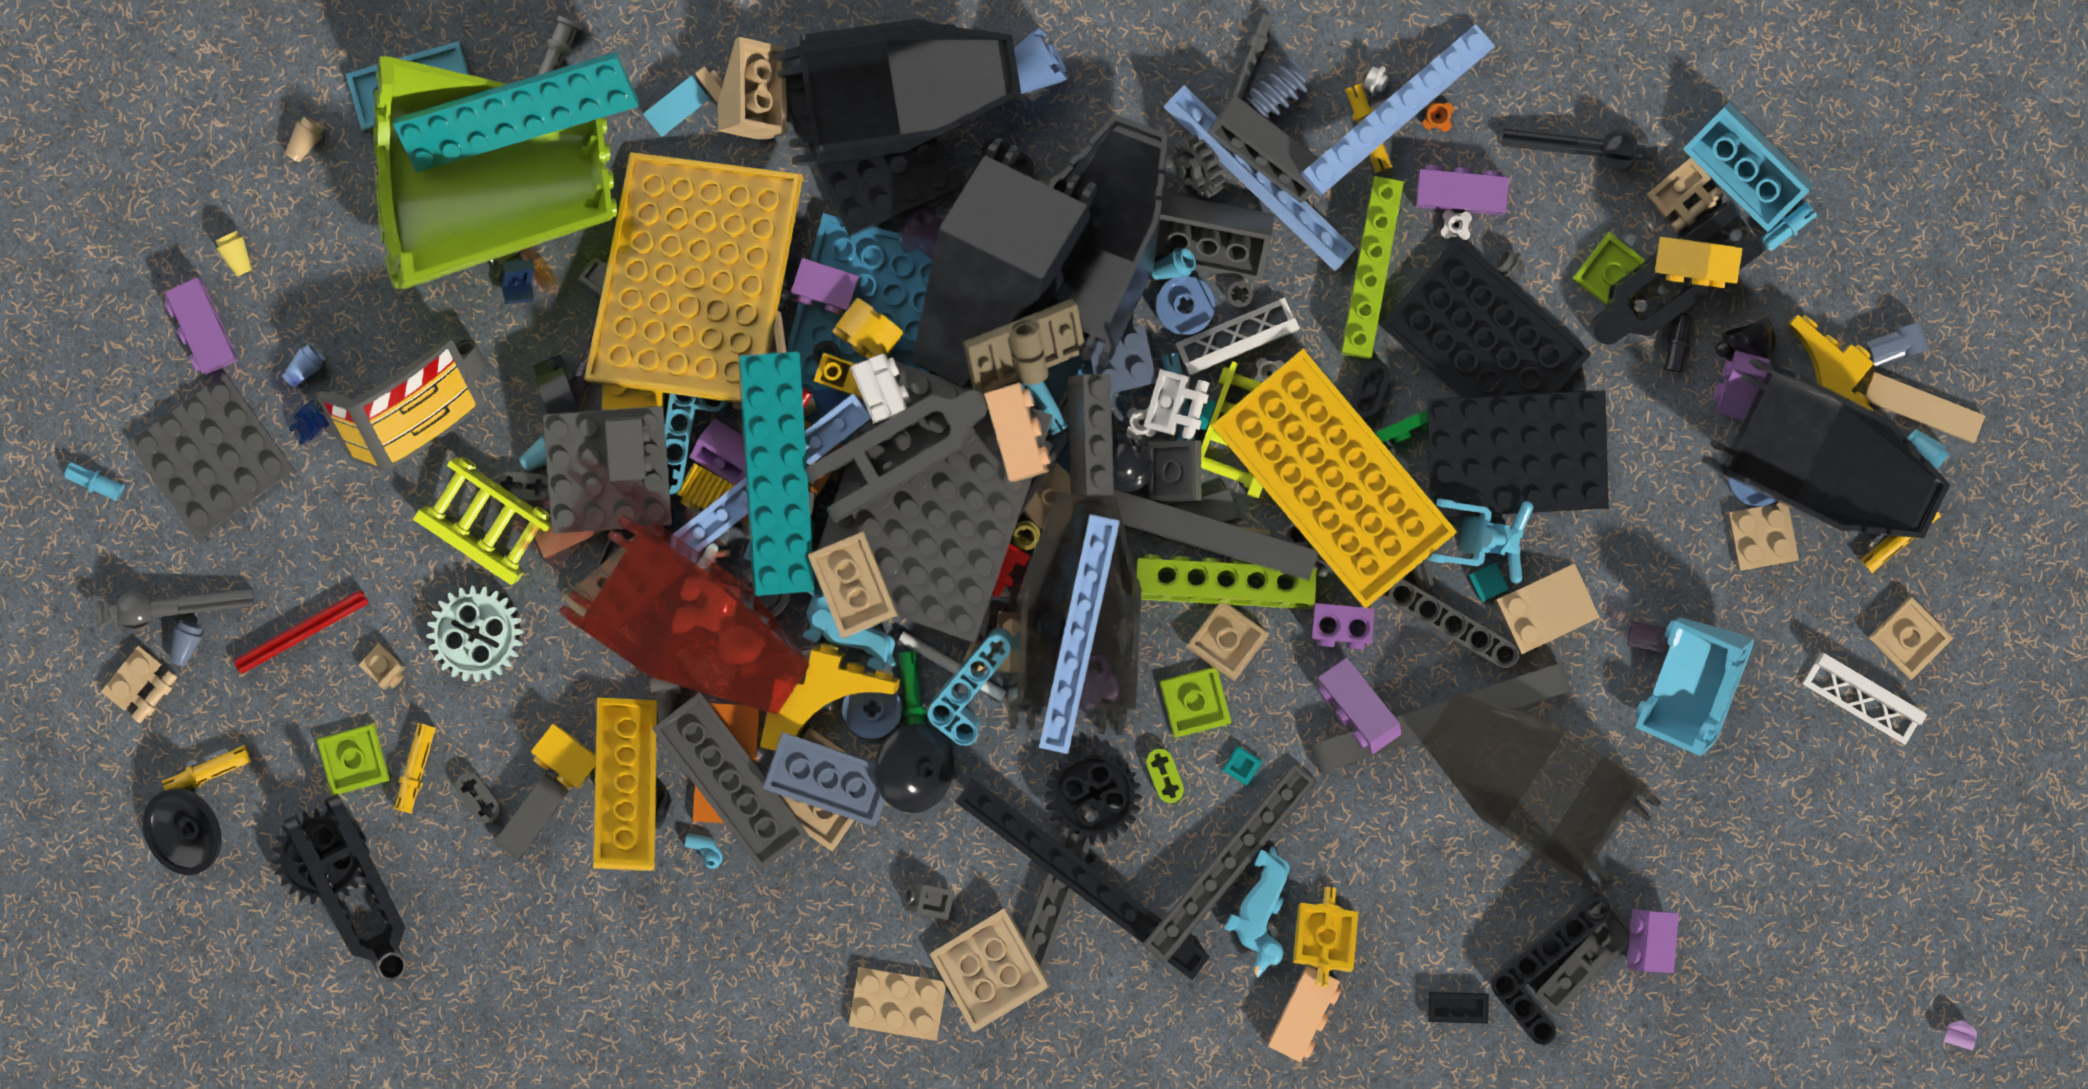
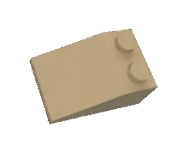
[718,37,787,141]
[1494,563,1600,654]

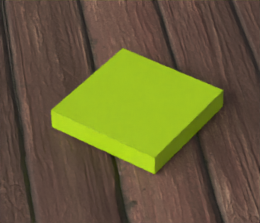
[1572,232,1645,305]
[1159,667,1232,738]
[316,723,390,796]

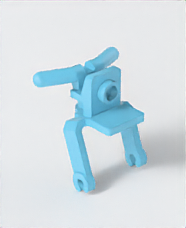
[1428,498,1533,584]

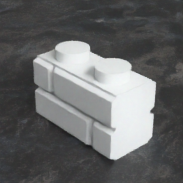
[850,353,911,424]

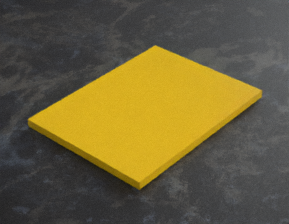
[584,152,803,403]

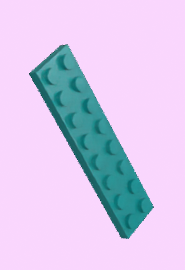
[393,52,639,173]
[738,351,815,596]

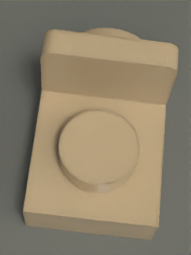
[695,66,723,105]
[359,643,406,689]

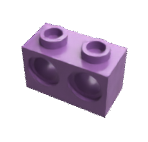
[1311,603,1375,650]

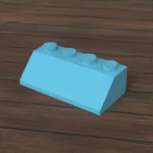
[1683,102,1814,232]

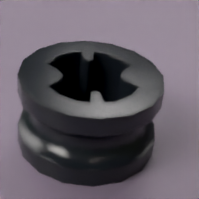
[813,340,840,365]

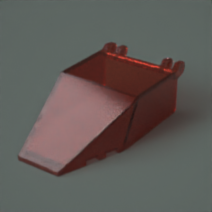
[559,516,811,714]

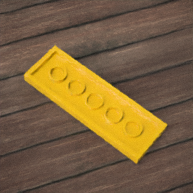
[593,697,657,871]

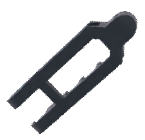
[1589,200,1766,345]
[283,794,406,981]

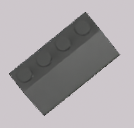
[1155,193,1275,282]

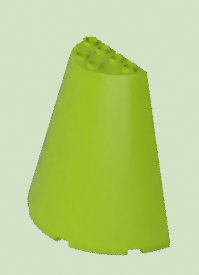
[373,56,617,289]

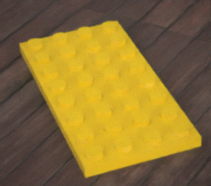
[1211,349,1457,609]

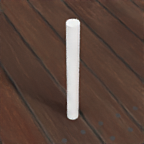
[898,631,1006,701]

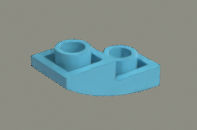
[643,75,711,137]

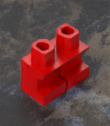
[992,543,1031,598]

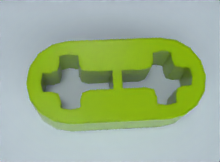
[1146,748,1184,803]

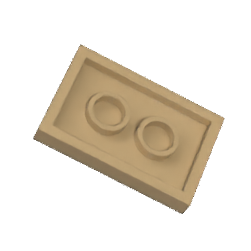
[808,532,898,639]
[849,967,946,1041]

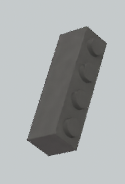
[1207,96,1318,203]
[1068,374,1114,496]

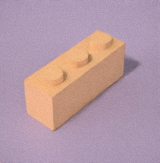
[985,383,1050,482]
[1267,965,1342,1062]

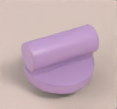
[1943,1020,1977,1051]

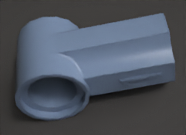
[1865,321,1930,367]

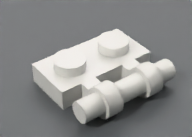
[1144,369,1209,440]

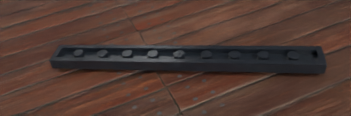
[954,778,1210,980]

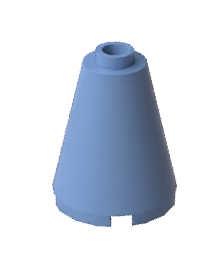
[1014,27,1069,94]

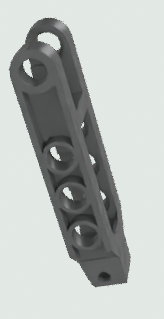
[804,390,990,523]

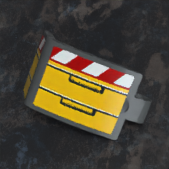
[313,338,487,471]

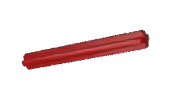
[234,590,368,673]

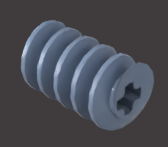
[1245,58,1310,121]

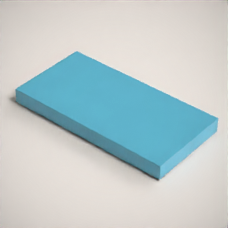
[346,41,470,131]

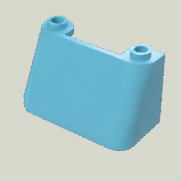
[1635,617,1754,756]

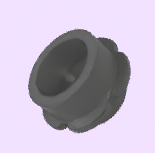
[1496,249,1523,277]

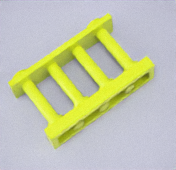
[1201,361,1263,499]
[413,457,552,586]

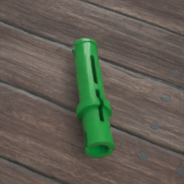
[898,651,927,725]

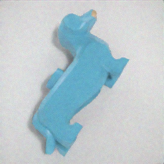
[802,588,896,670]
[1223,846,1290,977]

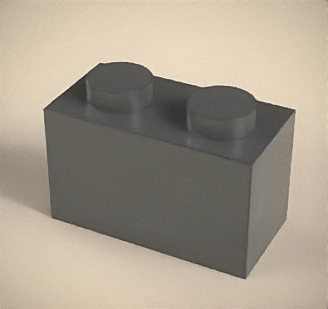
[605,416,652,481]

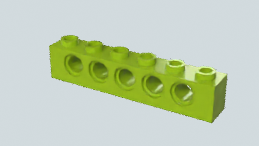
[1340,176,1404,359]
[1135,554,1317,610]

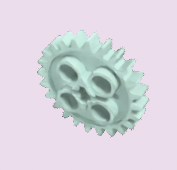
[426,586,524,682]

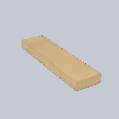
[1865,372,1985,444]

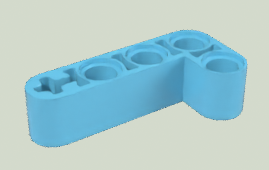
[665,393,728,495]
[928,627,1013,746]

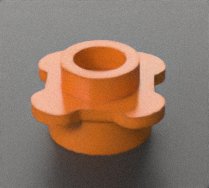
[1422,101,1454,132]

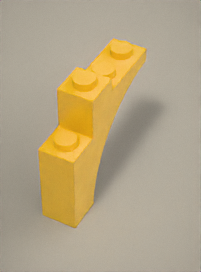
[1786,315,1874,411]
[760,644,900,751]

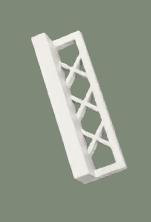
[1175,298,1300,376]
[1802,653,1928,745]

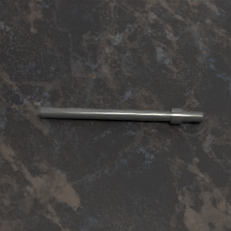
[1217,13,1273,166]

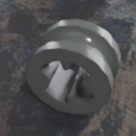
[1226,281,1253,308]

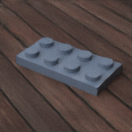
[762,731,885,827]

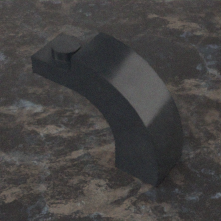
[533,355,581,413]

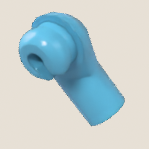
[685,833,723,869]

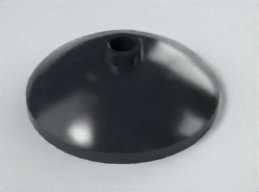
[874,723,954,813]
[143,788,222,875]

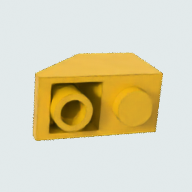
[814,353,864,400]

